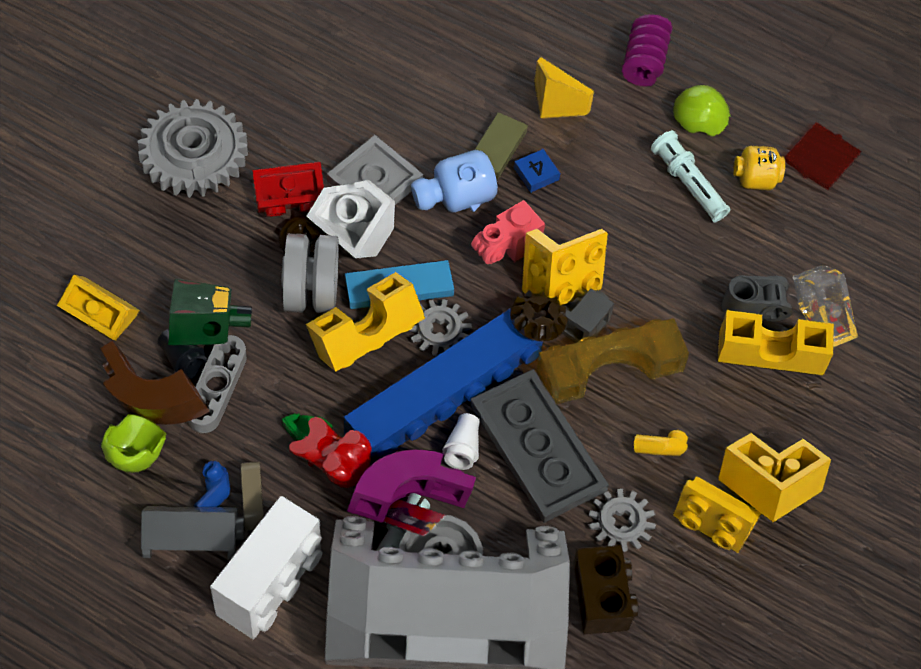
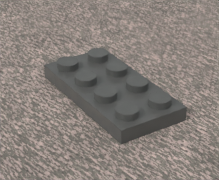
[470,369,609,523]

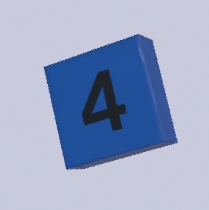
[514,149,560,193]

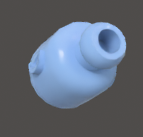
[411,150,498,213]

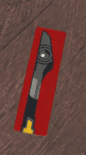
[383,499,445,536]

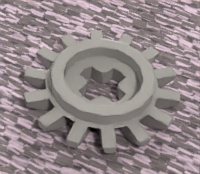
[409,299,472,356]
[589,489,656,552]

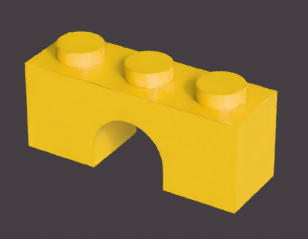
[306,272,425,372]
[718,310,834,375]

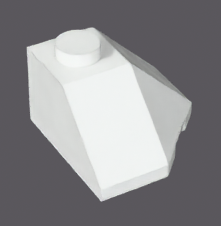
[307,180,395,258]

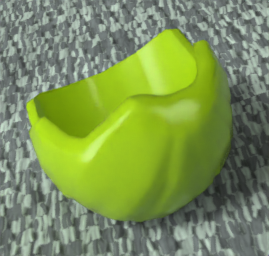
[673,85,730,136]
[101,414,166,473]

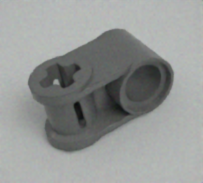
[721,275,792,321]

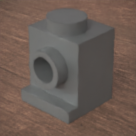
[562,288,614,350]

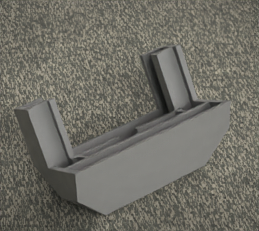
[325,516,569,669]

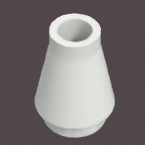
[443,413,480,470]

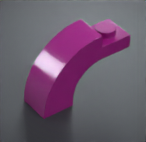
[347,450,476,523]

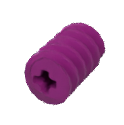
[622,14,673,87]

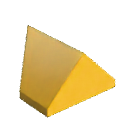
[534,57,594,118]

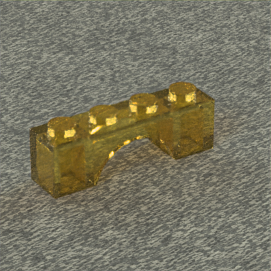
[536,318,689,404]

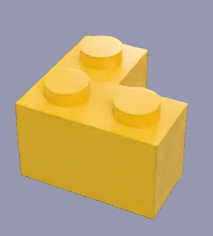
[718,433,831,522]

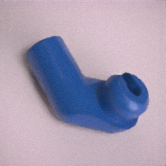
[194,461,230,507]

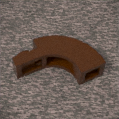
[100,340,210,425]

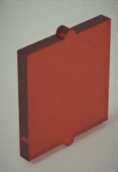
[784,122,861,190]

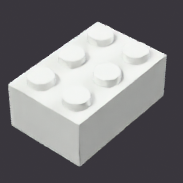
[210,496,322,640]

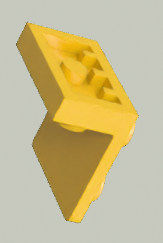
[522,229,608,305]
[673,476,761,553]

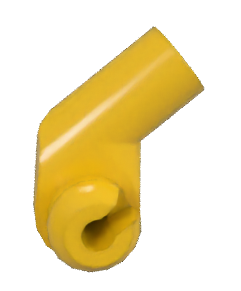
[634,430,688,456]

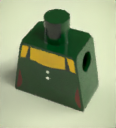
[168,279,252,345]

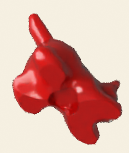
[289,417,372,487]

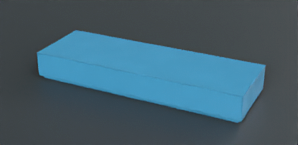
[345,260,454,309]

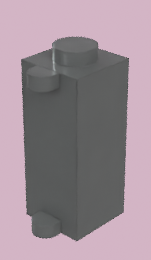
[141,506,245,559]

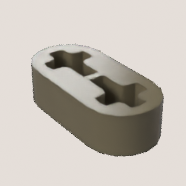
[241,461,264,531]

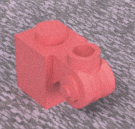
[471,200,545,264]

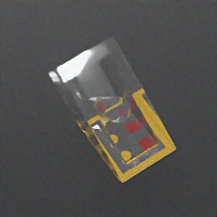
[793,265,858,347]

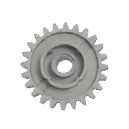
[138,99,248,197]

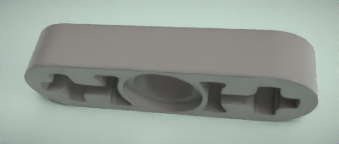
[188,335,247,433]

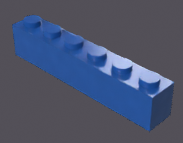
[344,308,543,465]

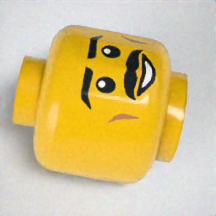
[733,146,785,190]

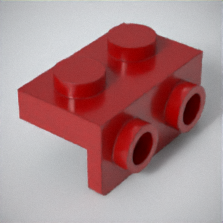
[252,162,324,217]

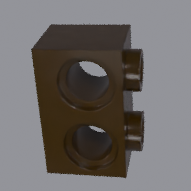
[573,545,638,635]

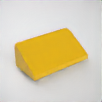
[57,275,140,340]

